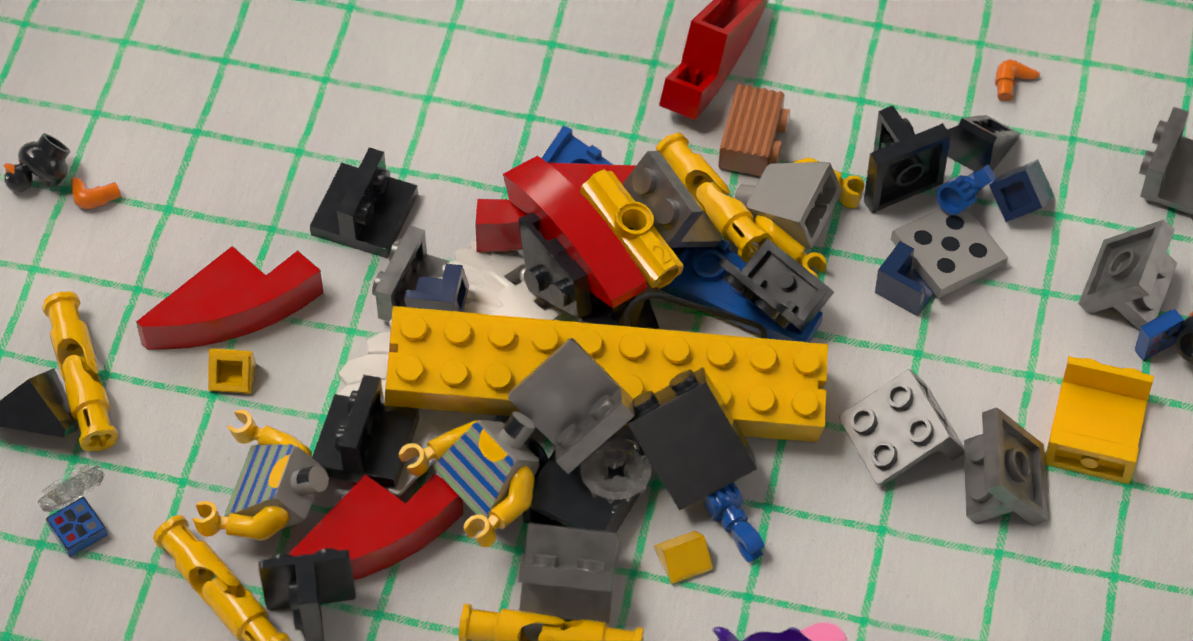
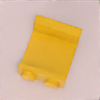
[1045,356,1154,484]

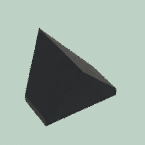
[947,115,1021,171]
[0,368,78,437]

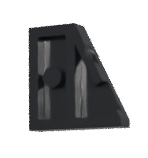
[518,212,592,319]

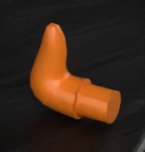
[995,59,1040,101]
[71,177,121,209]

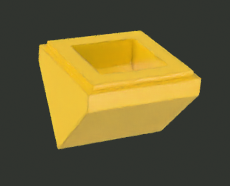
[208,348,257,394]
[654,530,712,585]

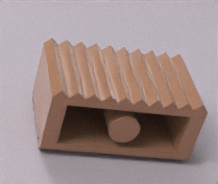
[718,83,790,176]

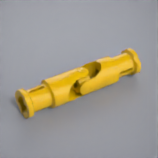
[656,132,773,263]
[42,291,119,452]
[153,515,291,641]
[458,603,644,641]

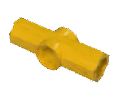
[580,169,684,289]

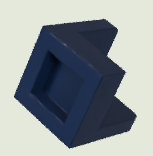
[989,160,1054,222]
[875,241,935,317]
[404,263,470,312]

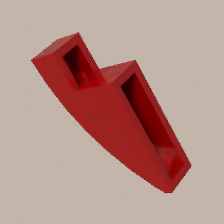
[659,0,769,120]
[503,155,648,308]
[475,162,636,252]
[136,246,324,350]
[289,474,464,580]

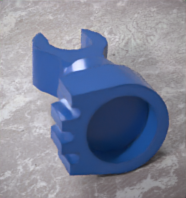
[936,164,997,215]
[704,482,765,563]

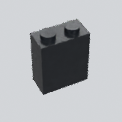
[627,367,757,511]
[523,437,651,532]

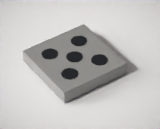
[890,208,1008,298]

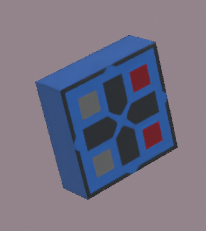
[1134,309,1184,361]
[45,496,108,558]

